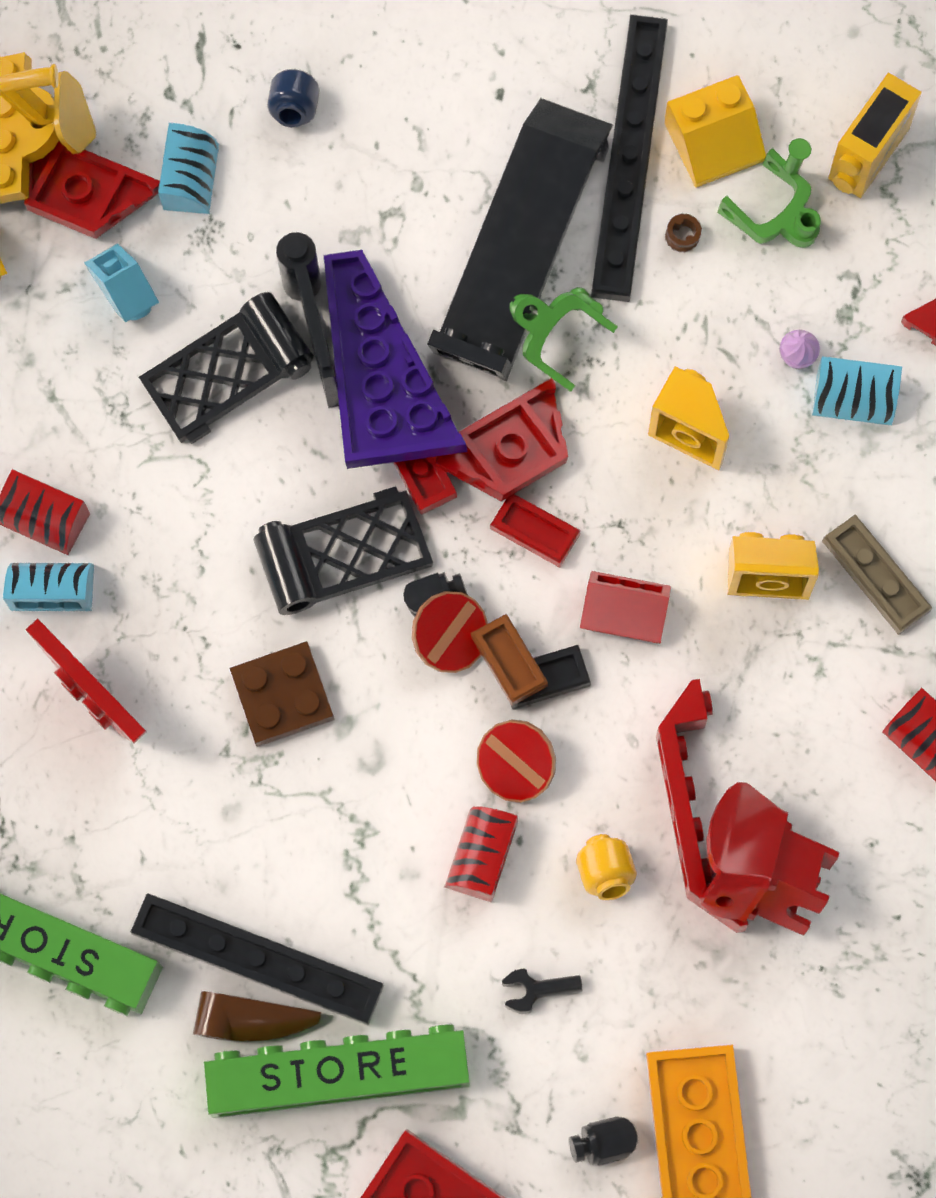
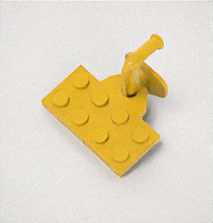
[0,52,96,204]

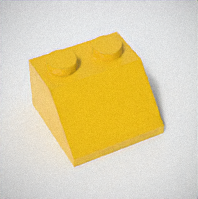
[664,75,766,188]
[648,366,729,470]
[727,532,819,600]

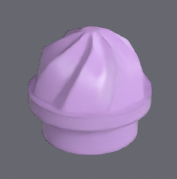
[780,329,820,369]

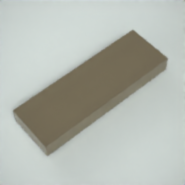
[822,514,932,635]

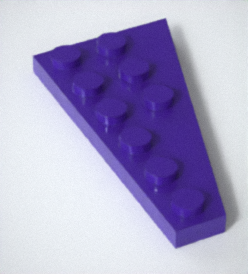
[323,249,468,469]

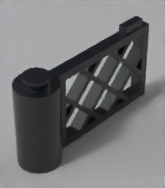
[276,232,339,408]
[138,292,314,445]
[253,486,433,615]

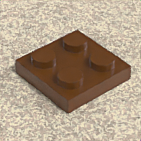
[229,641,335,747]

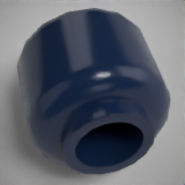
[267,69,320,128]

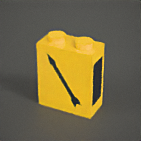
[828,72,922,198]

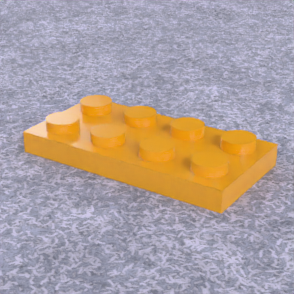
[646,1045,751,1198]

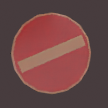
[412,591,488,673]
[477,719,556,803]

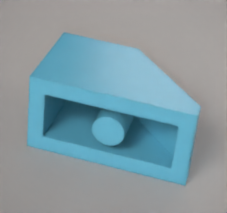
[84,243,159,322]

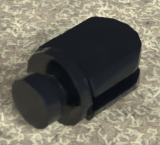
[403,572,468,617]
[569,1117,638,1166]

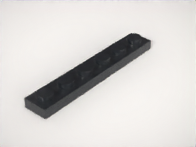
[130,893,384,1026]

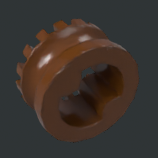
[665,213,702,253]

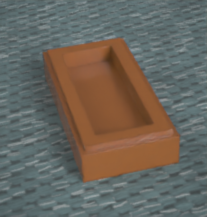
[471,614,548,706]

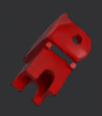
[699,782,840,936]

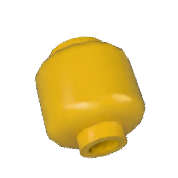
[576,834,637,900]

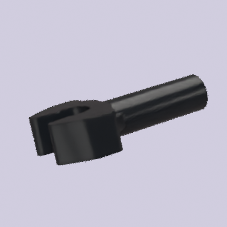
[502,968,582,1014]

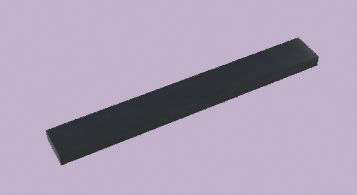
[591,14,668,302]

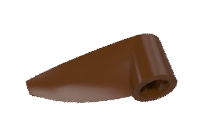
[193,991,321,1041]

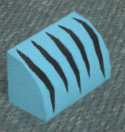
[158,123,219,214]
[812,356,902,426]
[3,563,94,611]

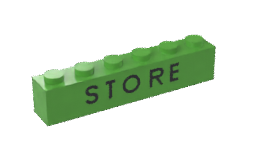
[0,894,163,1016]
[204,1024,470,1118]

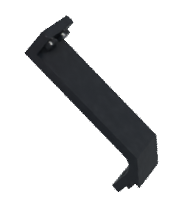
[427,98,613,381]

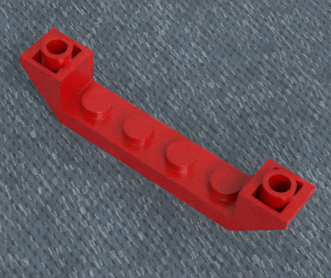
[656,679,749,933]

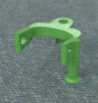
[717,138,821,248]
[510,287,618,392]

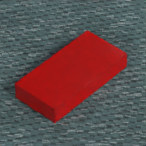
[490,494,580,568]

